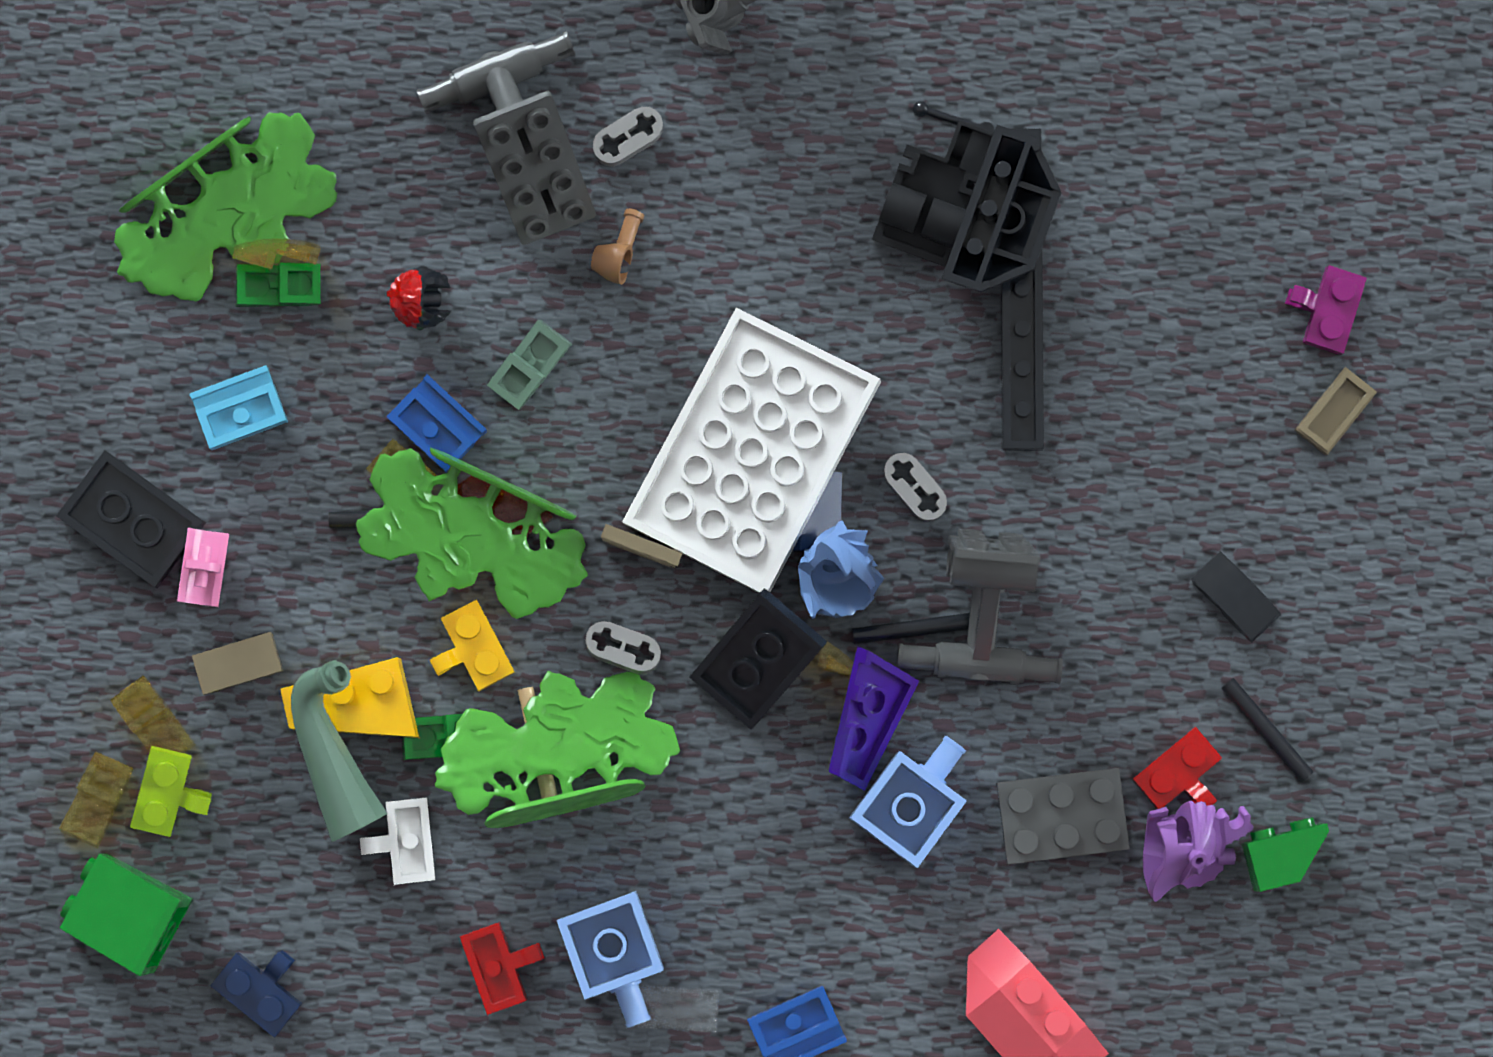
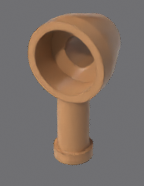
[591,209,644,285]

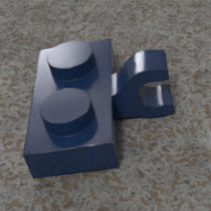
[210,950,303,1038]

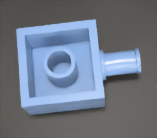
[849,735,966,868]
[556,891,664,1028]

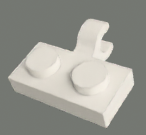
[360,798,436,885]

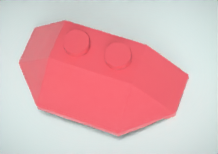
[966,929,1109,1057]

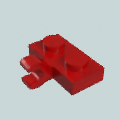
[1132,727,1222,809]
[459,922,545,1015]

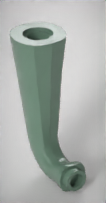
[291,660,388,842]

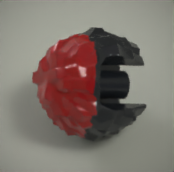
[387,266,451,331]

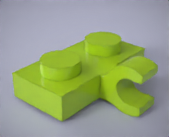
[130,746,212,837]

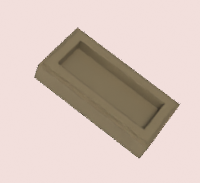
[1294,367,1377,456]
[601,524,683,569]
[192,632,284,695]

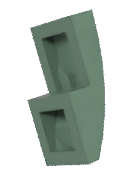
[487,320,572,410]

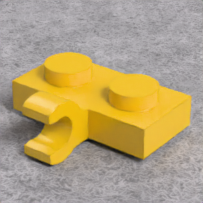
[430,600,515,692]

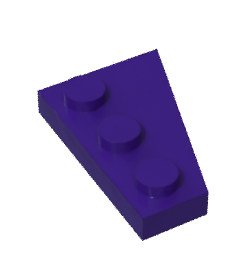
[828,646,919,791]

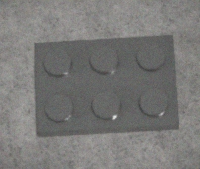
[996,768,1130,865]

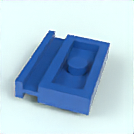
[387,374,487,473]
[747,985,847,1057]

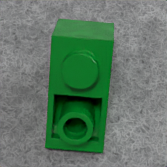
[1241,817,1329,892]

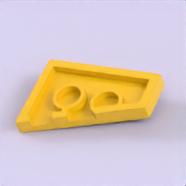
[280,657,419,738]

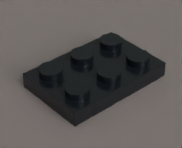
[56,450,206,589]
[689,588,827,730]

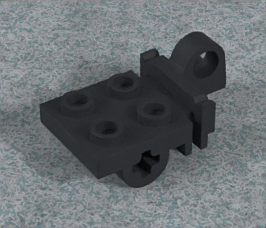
[872,120,994,267]

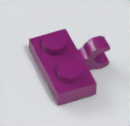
[1285,265,1367,355]

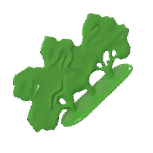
[114,112,337,301]
[356,447,588,619]
[435,671,680,828]

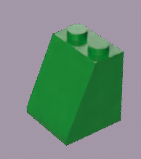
[60,853,193,976]

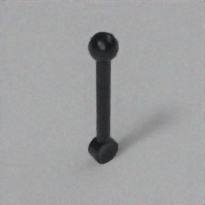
[913,101,994,132]

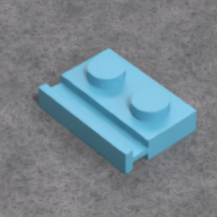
[190,365,288,450]

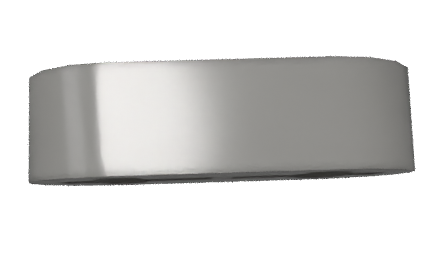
[593,107,663,166]
[883,453,947,522]
[585,621,661,675]

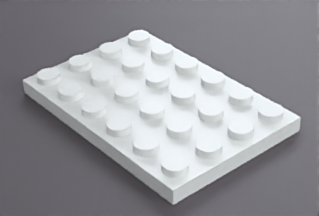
[622,308,881,593]

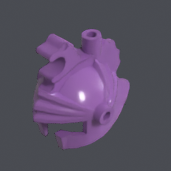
[1142,801,1254,902]

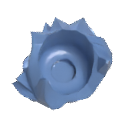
[798,520,884,619]

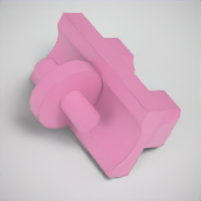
[177,528,229,607]

